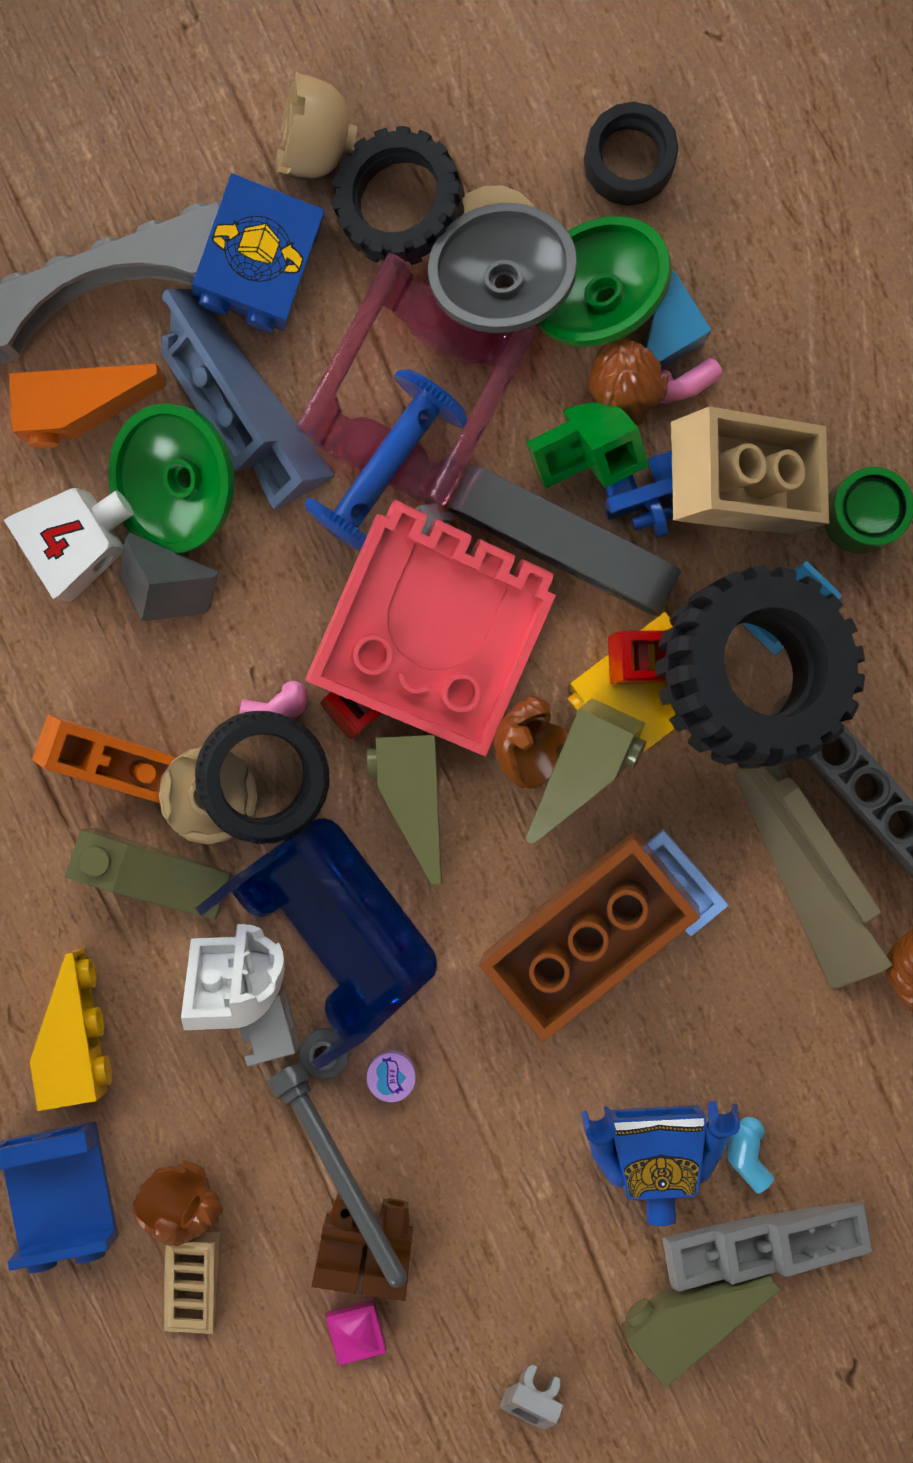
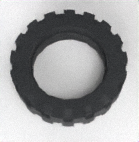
[332,126,465,267]

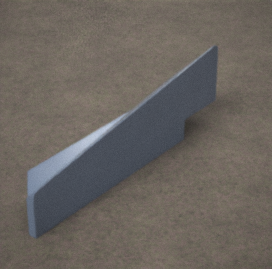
[161,289,334,509]

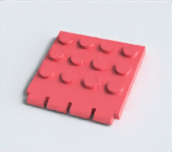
[305,500,556,757]

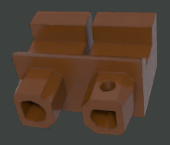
[311,1192,413,1301]

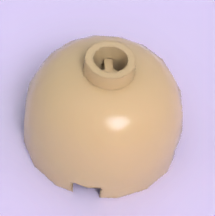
[276,72,357,180]

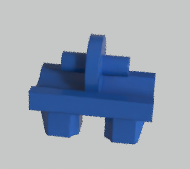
[603,450,673,538]

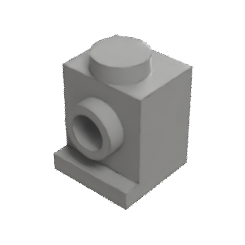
[239,989,300,1066]

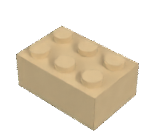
[671,406,829,535]

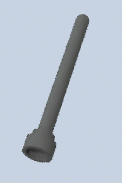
[267,1062,407,1288]

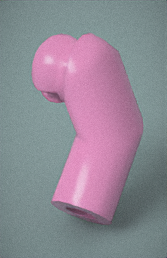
[659,358,722,404]
[239,681,308,720]

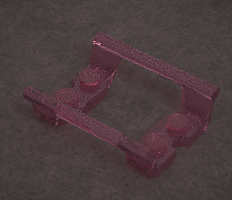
[296,253,537,506]

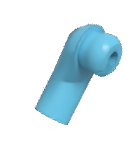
[727,1117,774,1193]

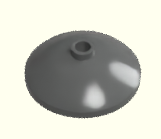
[428,203,577,333]

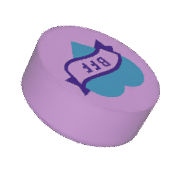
[367,1050,416,1102]

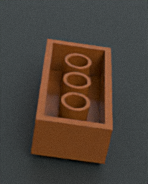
[478,830,700,1043]

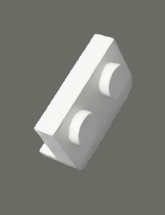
[181,924,285,1030]

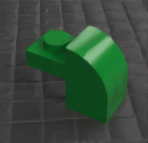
[526,402,649,489]

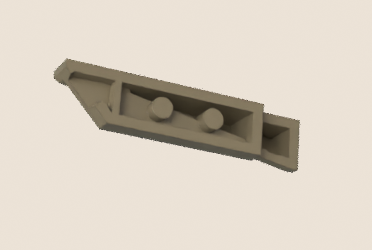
[735,765,892,988]

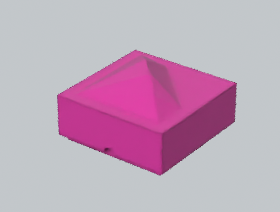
[326,1299,387,1366]

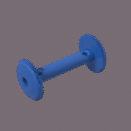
[305,369,467,551]

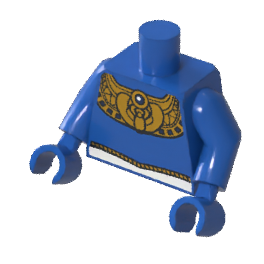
[581,1101,740,1226]

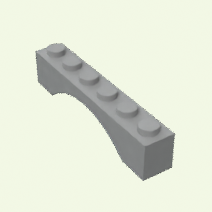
[0,202,219,365]

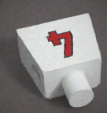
[4,488,134,602]

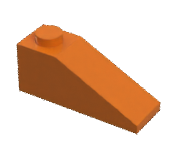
[9,364,166,448]
[32,714,176,803]

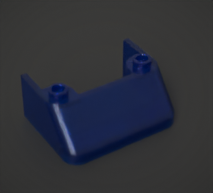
[195,818,437,1070]

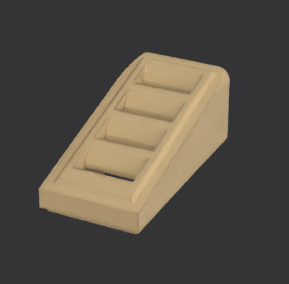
[164,1232,220,1334]

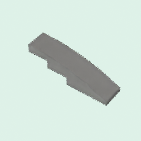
[662,1202,872,1292]

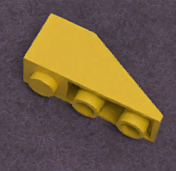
[30,948,112,1111]

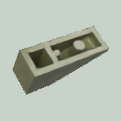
[525,698,646,844]
[367,735,442,885]
[65,828,231,919]
[622,1274,780,1388]

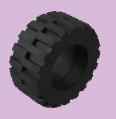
[656,566,865,769]

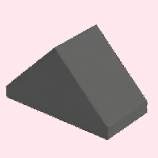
[119,533,219,621]

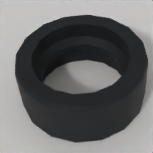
[584,101,679,206]

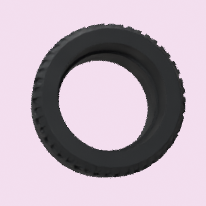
[195,711,330,844]

